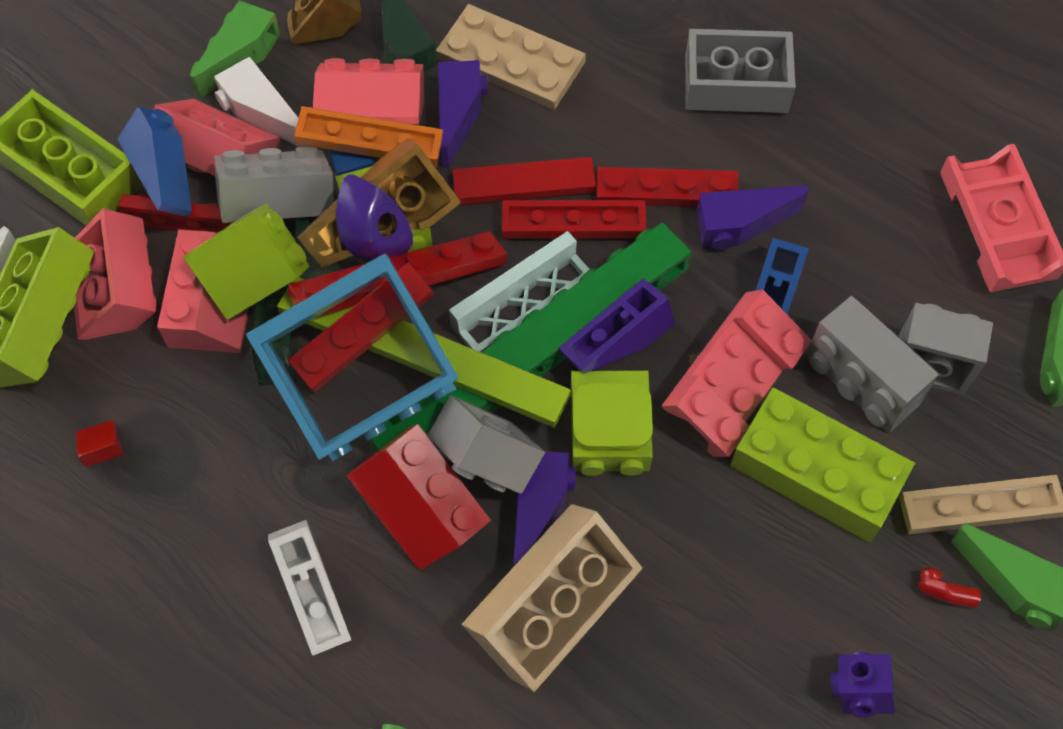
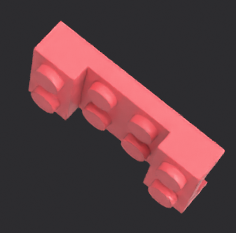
[940,144,1063,293]
[661,289,812,457]

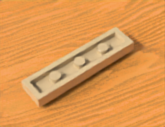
[899,475,1063,535]

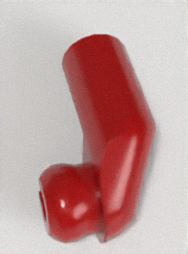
[918,568,981,608]

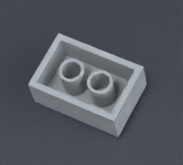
[685,29,796,113]
[214,146,334,223]
[805,295,939,434]

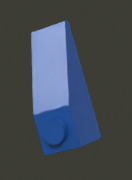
[117,106,192,216]
[756,238,809,315]

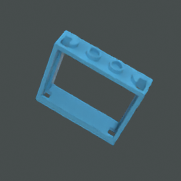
[246,253,459,461]

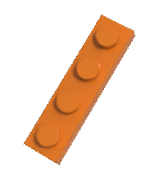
[294,106,443,167]

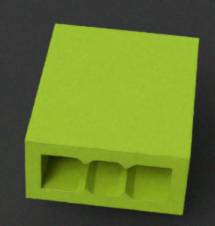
[183,203,310,320]
[570,371,653,476]

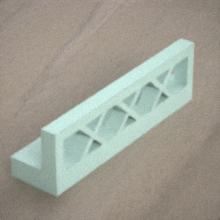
[449,231,590,352]

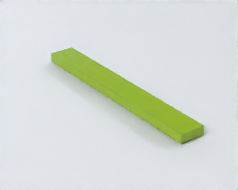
[277,277,571,428]

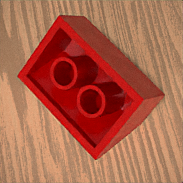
[346,424,491,570]

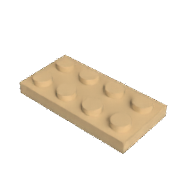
[436,4,586,110]

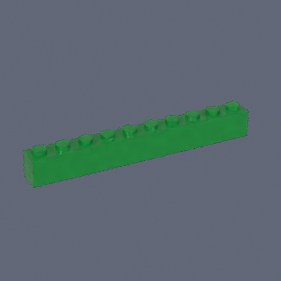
[369,222,692,453]

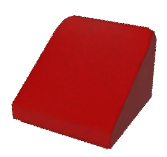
[76,420,124,467]

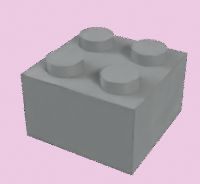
[898,303,993,395]
[428,395,545,494]

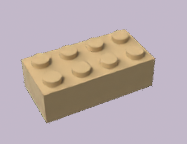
[461,504,642,692]

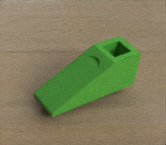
[190,1,280,98]

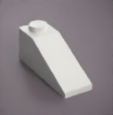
[214,57,305,147]
[268,520,351,656]

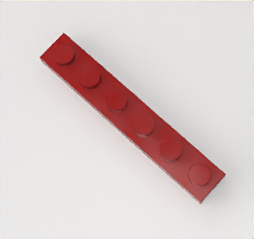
[288,231,507,316]

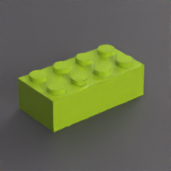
[0,89,143,226]
[0,227,94,388]
[730,387,915,543]

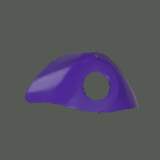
[336,174,413,262]

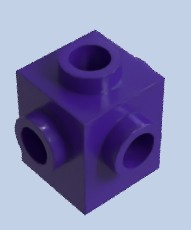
[831,652,895,717]

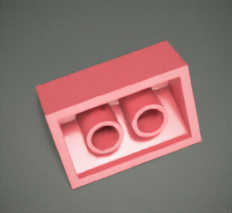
[313,58,424,124]
[153,99,280,176]
[74,208,156,340]
[157,230,250,353]

